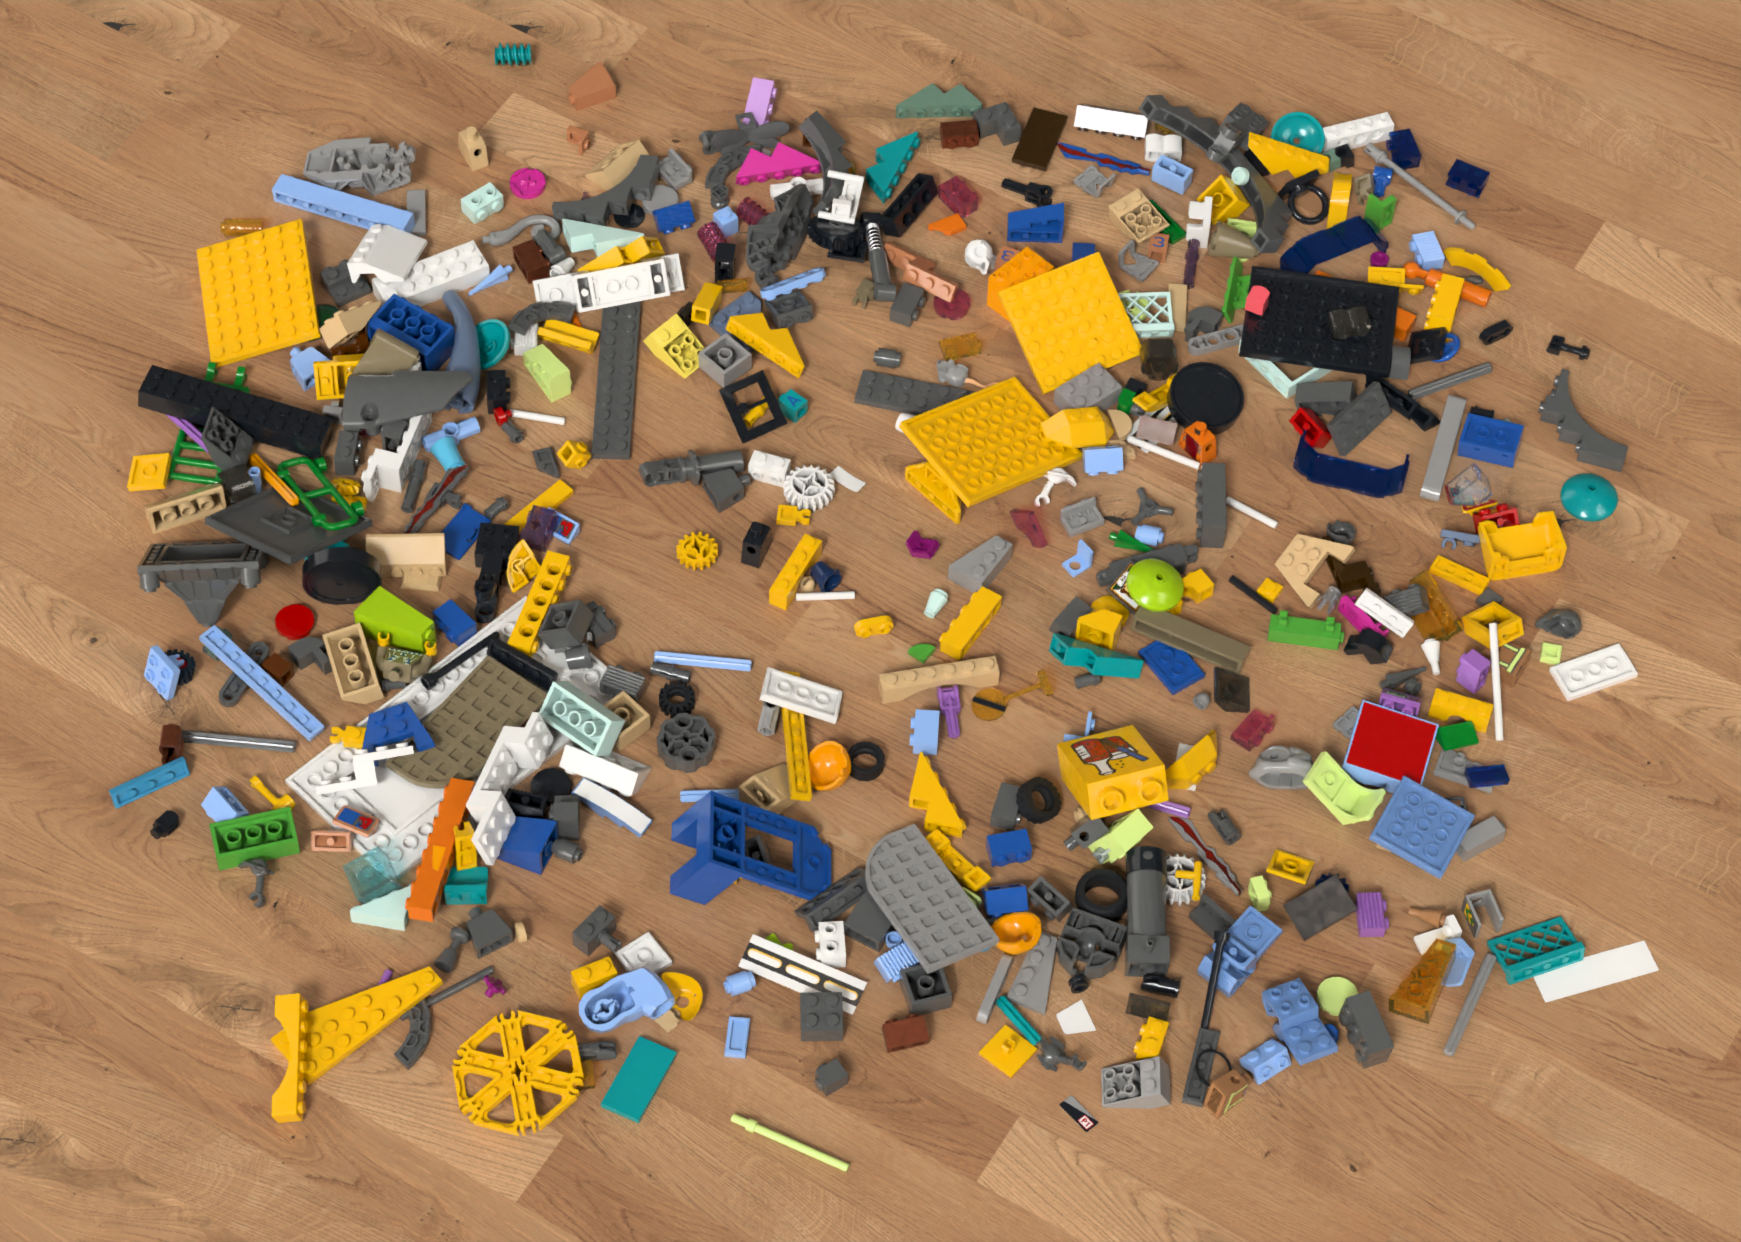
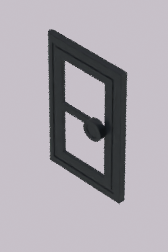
[719,370,787,444]

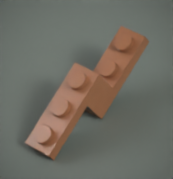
[884,241,959,302]

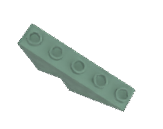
[896,83,982,118]

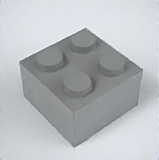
[698,333,752,388]

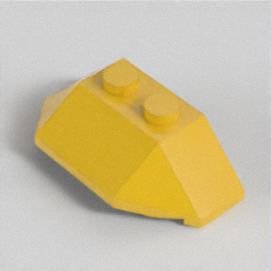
[1039,407,1115,448]
[905,461,961,525]
[1165,729,1217,789]

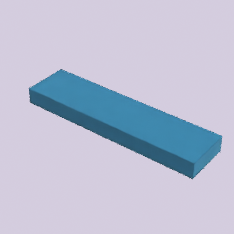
[109,756,190,809]

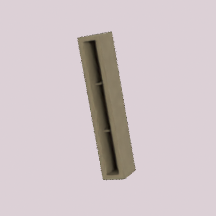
[1130,606,1251,675]

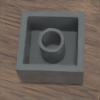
[537,599,594,649]
[899,965,952,1016]
[800,992,843,1041]

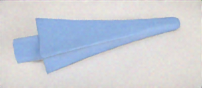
[468,265,513,296]

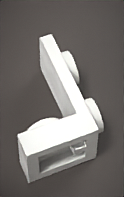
[1413,914,1462,955]

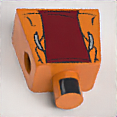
[1178,421,1216,467]

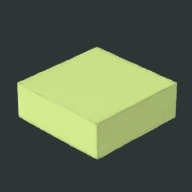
[1539,642,1562,665]

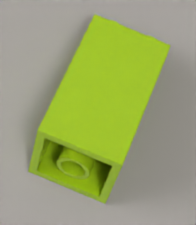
[354,586,437,654]

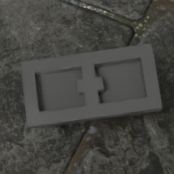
[1049,596,1093,637]

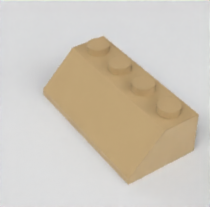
[144,483,227,534]
[366,533,447,577]
[322,623,384,704]

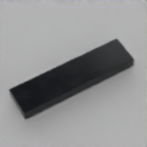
[486,636,558,690]

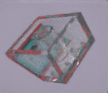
[1444,463,1493,506]

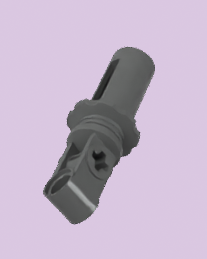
[638,450,744,487]

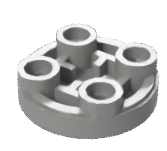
[642,185,679,215]

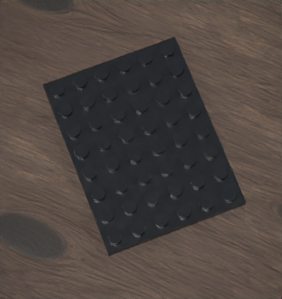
[1239,266,1400,378]

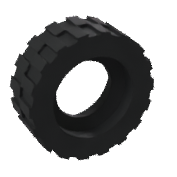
[1016,777,1061,824]

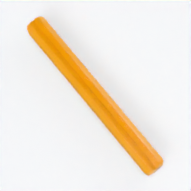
[248,453,300,506]

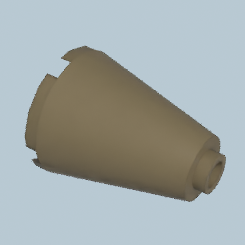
[1208,220,1259,259]

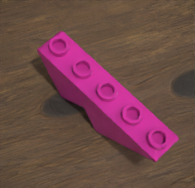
[736,142,821,186]

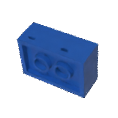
[1458,413,1524,468]

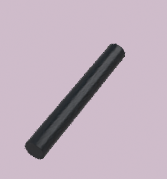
[1229,575,1278,614]

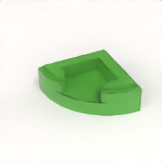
[908,644,936,664]

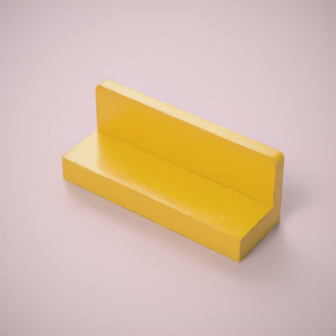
[537,320,599,355]

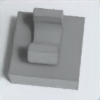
[323,400,343,425]

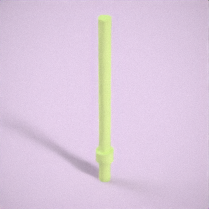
[731,1113,850,1172]

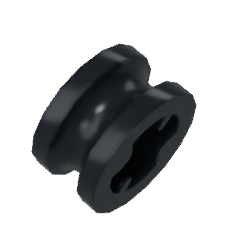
[1068,975,1089,994]

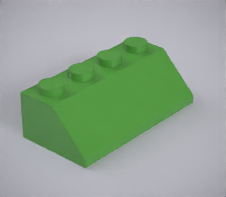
[209,807,300,871]

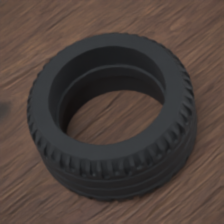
[1075,868,1127,922]

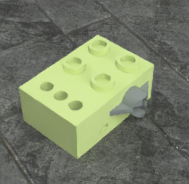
[1088,809,1153,864]

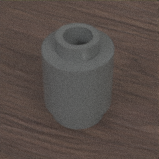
[873,347,901,369]
[551,838,583,864]

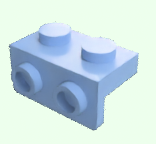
[1239,1038,1291,1085]

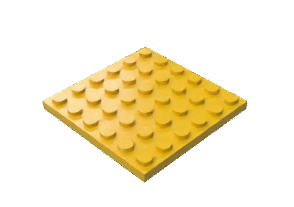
[997,252,1144,395]

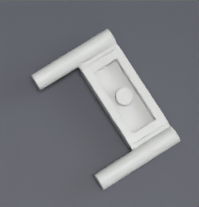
[818,170,865,224]

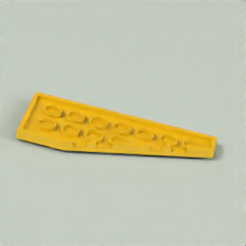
[270,966,443,1085]

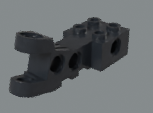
[474,522,520,623]

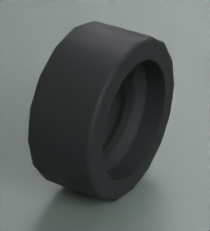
[847,742,884,782]

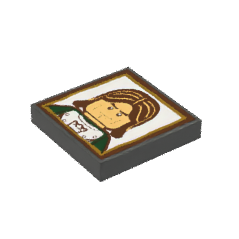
[1105,560,1140,615]

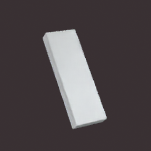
[1355,588,1415,638]

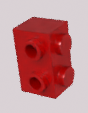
[1289,407,1332,449]
[1472,503,1520,533]

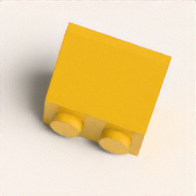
[1197,174,1250,225]
[1075,609,1123,651]

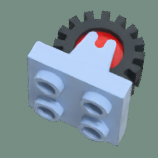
[144,645,196,701]

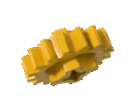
[676,531,718,571]

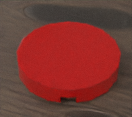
[275,604,315,640]

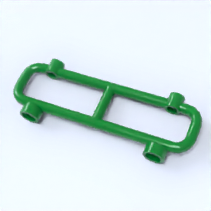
[275,457,364,531]

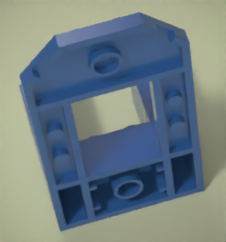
[670,791,831,905]

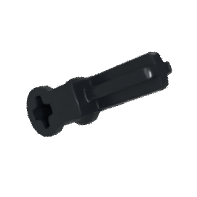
[1001,178,1053,207]

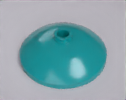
[1270,112,1325,154]
[476,319,511,370]
[1560,473,1618,522]

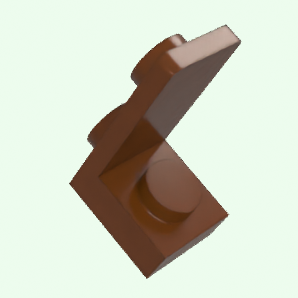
[331,327,369,359]

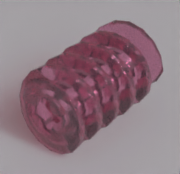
[736,197,770,225]
[697,222,727,262]

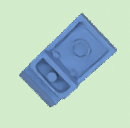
[1197,905,1283,998]
[1262,978,1338,1066]

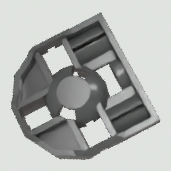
[1056,907,1127,981]

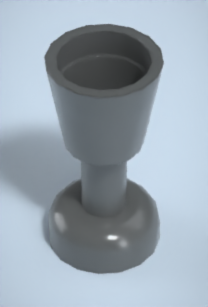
[434,927,471,973]

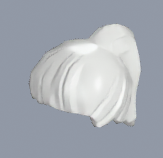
[964,239,997,275]

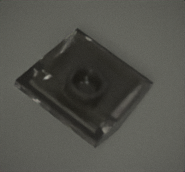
[1214,667,1250,713]
[1126,993,1171,1022]

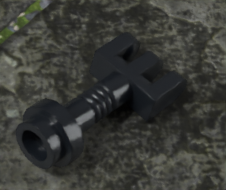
[1546,335,1590,360]

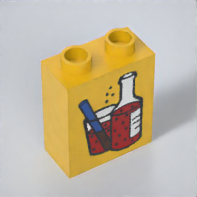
[1057,725,1169,820]

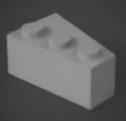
[948,535,1013,593]

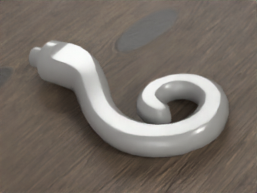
[482,214,561,247]

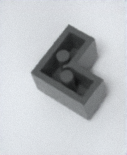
[973,102,1021,146]
[549,795,580,841]

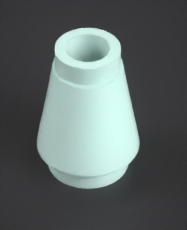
[924,588,948,619]

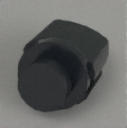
[150,810,179,839]

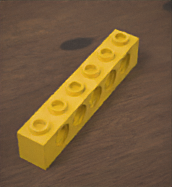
[507,551,573,658]

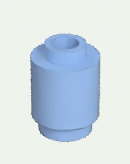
[1135,524,1164,547]
[723,970,756,997]

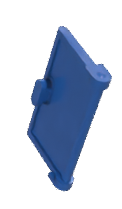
[441,503,492,560]

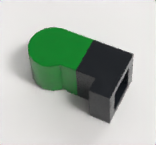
[1117,377,1147,415]

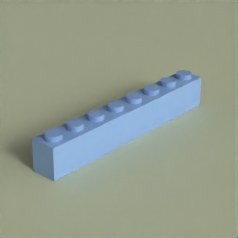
[272,174,415,233]

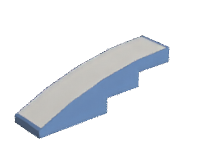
[571,778,653,838]

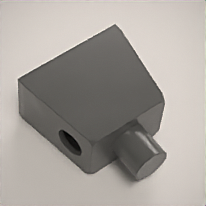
[702,468,751,513]
[1063,815,1109,851]
[466,907,513,959]

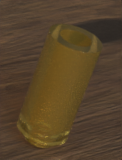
[220,218,263,237]

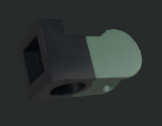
[1321,144,1354,173]

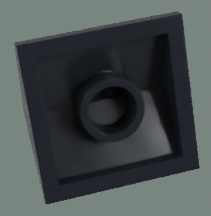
[827,241,868,263]

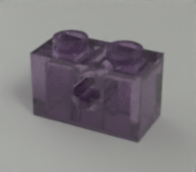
[520,505,559,552]

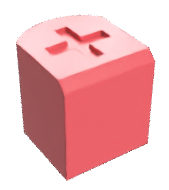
[1245,286,1270,316]

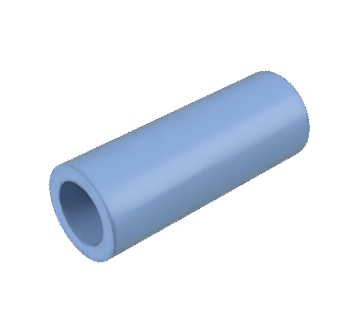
[248,467,263,494]

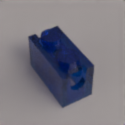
[1386,129,1421,170]
[1446,159,1490,199]

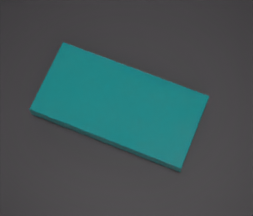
[601,1036,677,1123]

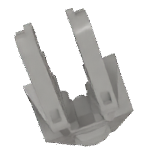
[303,137,416,196]

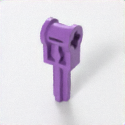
[937,685,961,739]

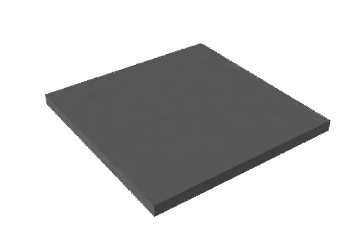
[205,482,372,565]

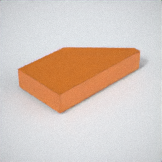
[928,213,966,236]

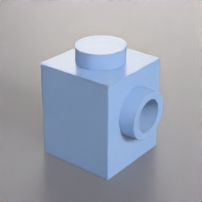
[713,206,738,239]

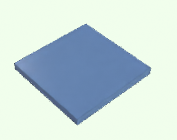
[1369,776,1475,879]

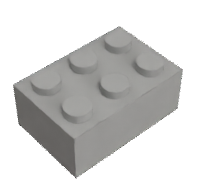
[1053,363,1122,412]

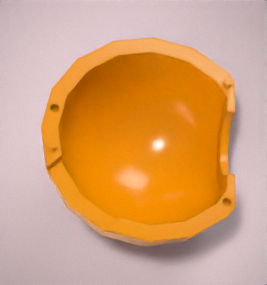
[808,741,851,791]
[991,912,1042,955]

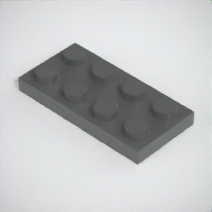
[1327,381,1392,456]

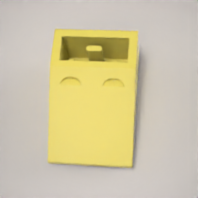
[643,313,704,379]

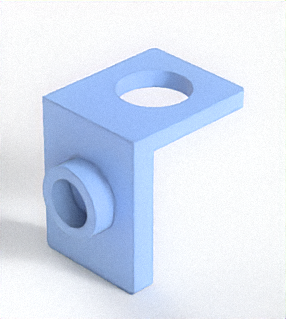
[1062,539,1093,578]

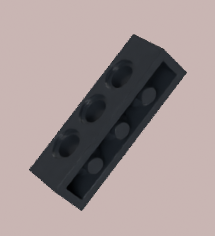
[879,173,938,238]

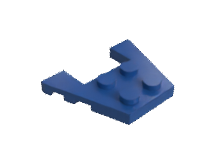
[362,701,436,767]

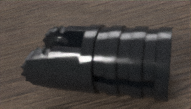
[1141,974,1181,998]

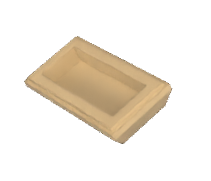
[400,573,442,592]

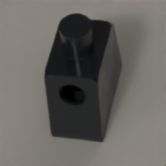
[741,521,773,569]

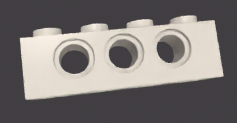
[1323,112,1394,152]

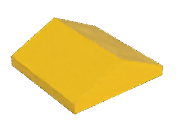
[1266,849,1315,885]

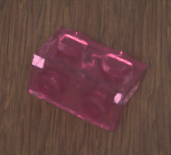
[1230,709,1275,752]

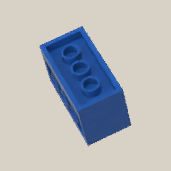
[367,294,455,371]

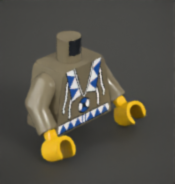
[375,632,438,683]

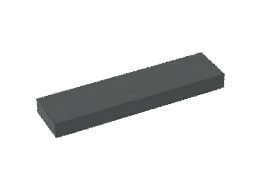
[1181,1027,1220,1108]

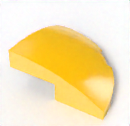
[506,539,541,593]

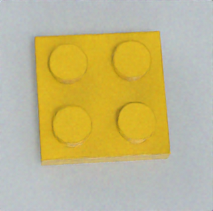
[127,453,172,492]

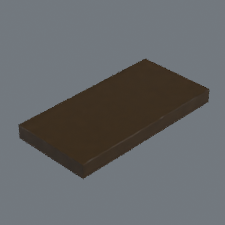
[1012,107,1068,172]

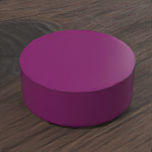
[1370,251,1389,267]

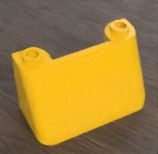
[1478,511,1567,581]

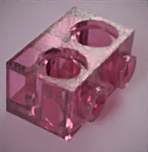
[938,176,979,219]

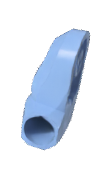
[579,968,675,1033]

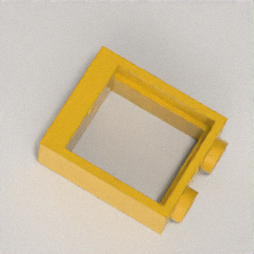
[1462,601,1524,649]

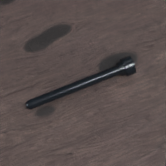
[420,631,500,690]
[1201,930,1231,1029]

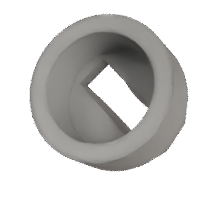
[1193,693,1210,710]

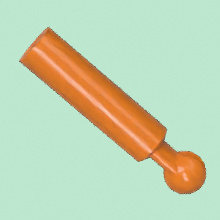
[1403,261,1492,308]

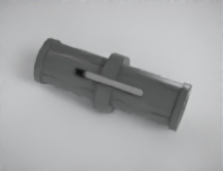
[650,661,691,684]

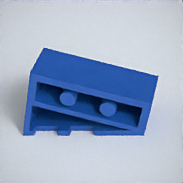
[1007,203,1064,243]

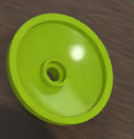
[1126,558,1184,612]

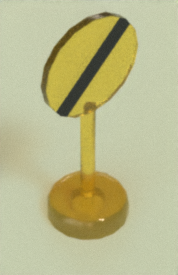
[971,669,1053,721]

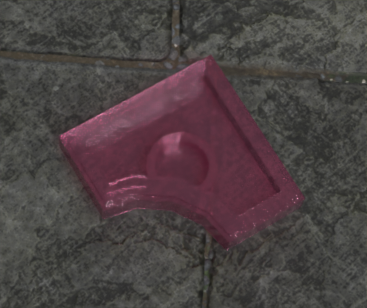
[1010,509,1048,548]

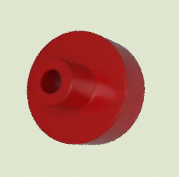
[493,406,512,427]

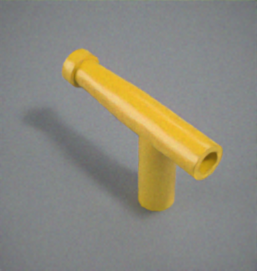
[1175,861,1202,901]

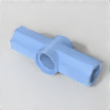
[421,417,481,453]

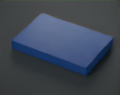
[1138,641,1205,695]

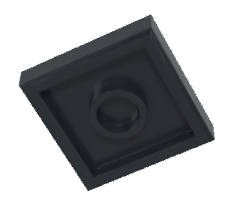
[1408,327,1448,364]

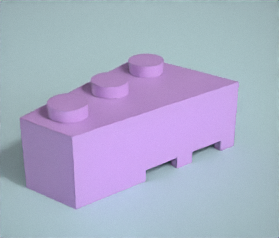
[742,77,777,127]

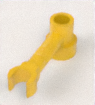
[249,775,296,810]

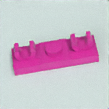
[1337,595,1389,638]

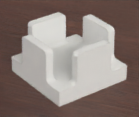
[1186,196,1212,249]

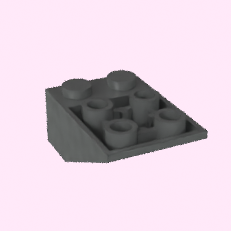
[201,407,255,476]

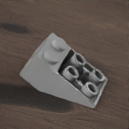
[1101,1056,1171,1109]

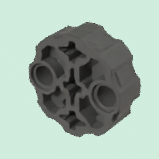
[657,713,716,773]

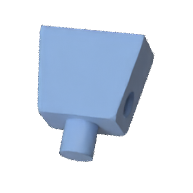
[290,347,330,391]

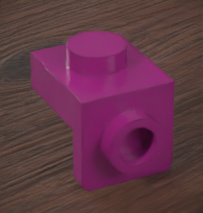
[906,530,940,559]

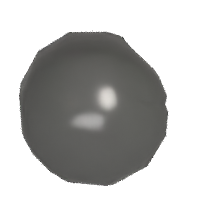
[1326,520,1356,545]

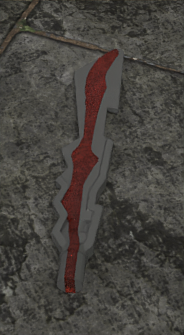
[403,465,469,534]

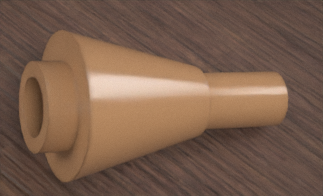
[1408,907,1448,929]

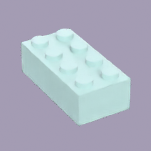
[539,681,625,756]

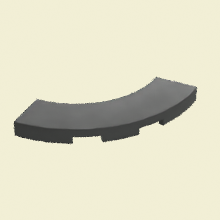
[705,145,762,189]
[508,301,576,336]
[394,999,432,1070]

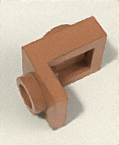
[566,125,591,155]

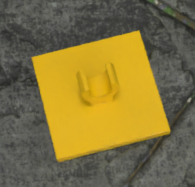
[979,1024,1038,1078]

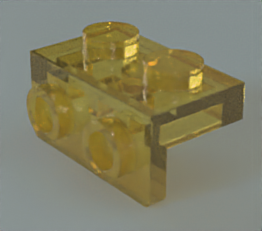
[939,332,982,361]

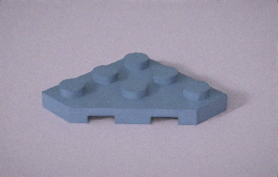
[709,291,761,353]

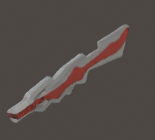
[1168,817,1243,896]

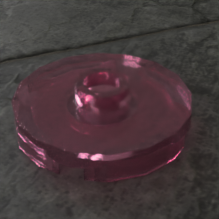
[933,288,970,320]

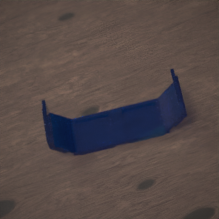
[1280,216,1389,274]
[1293,430,1410,499]

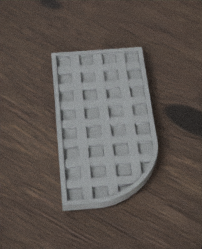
[865,824,999,974]

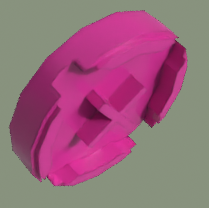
[510,168,546,199]

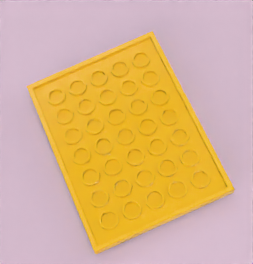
[196,219,321,368]
[899,376,1082,507]

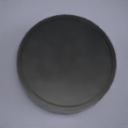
[1167,362,1244,435]
[302,547,382,605]

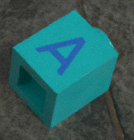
[778,389,808,423]

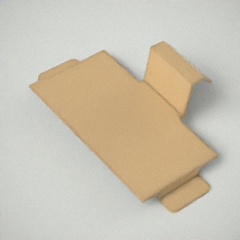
[653,1008,680,1033]

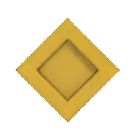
[1257,578,1284,604]

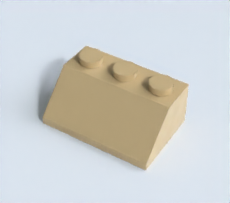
[585,139,649,190]

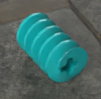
[495,43,532,66]

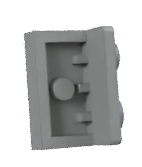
[659,148,693,191]
[1059,497,1105,537]

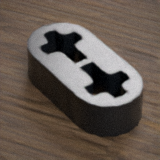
[1479,320,1513,346]

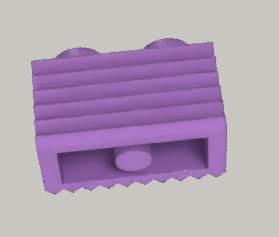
[1456,649,1491,694]
[1355,892,1389,937]

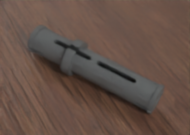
[401,459,427,513]

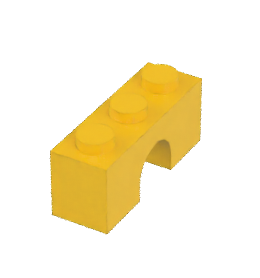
[1166,568,1215,615]
[1428,688,1494,733]

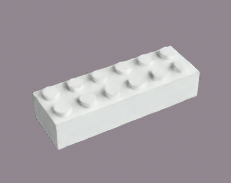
[372,240,490,307]

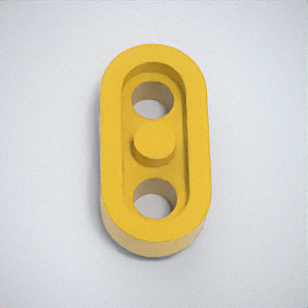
[854,616,894,638]

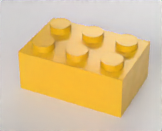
[1424,273,1464,343]

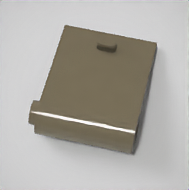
[351,328,420,375]

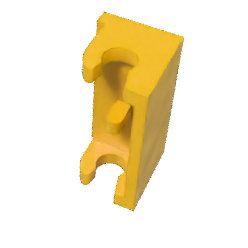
[453,821,477,871]

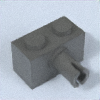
[572,905,622,957]

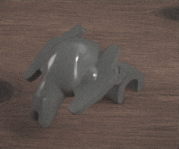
[238,858,274,908]
[1037,1037,1087,1072]

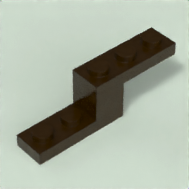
[1322,535,1385,600]

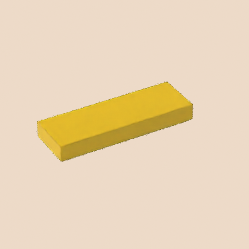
[1429,555,1490,595]

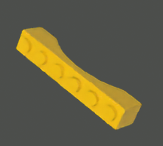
[271,993,309,1123]

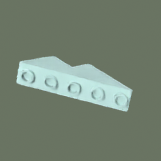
[562,219,644,257]
[350,883,412,931]

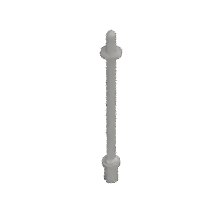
[1364,142,1476,230]

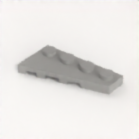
[1007,932,1057,1016]

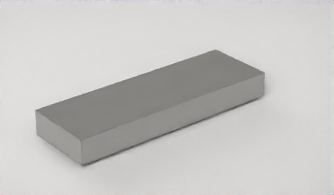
[407,190,426,236]

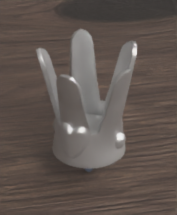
[1316,586,1341,615]

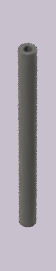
[400,966,494,1021]

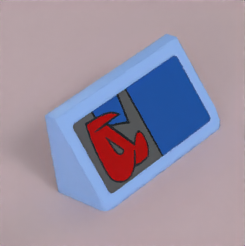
[537,507,580,545]

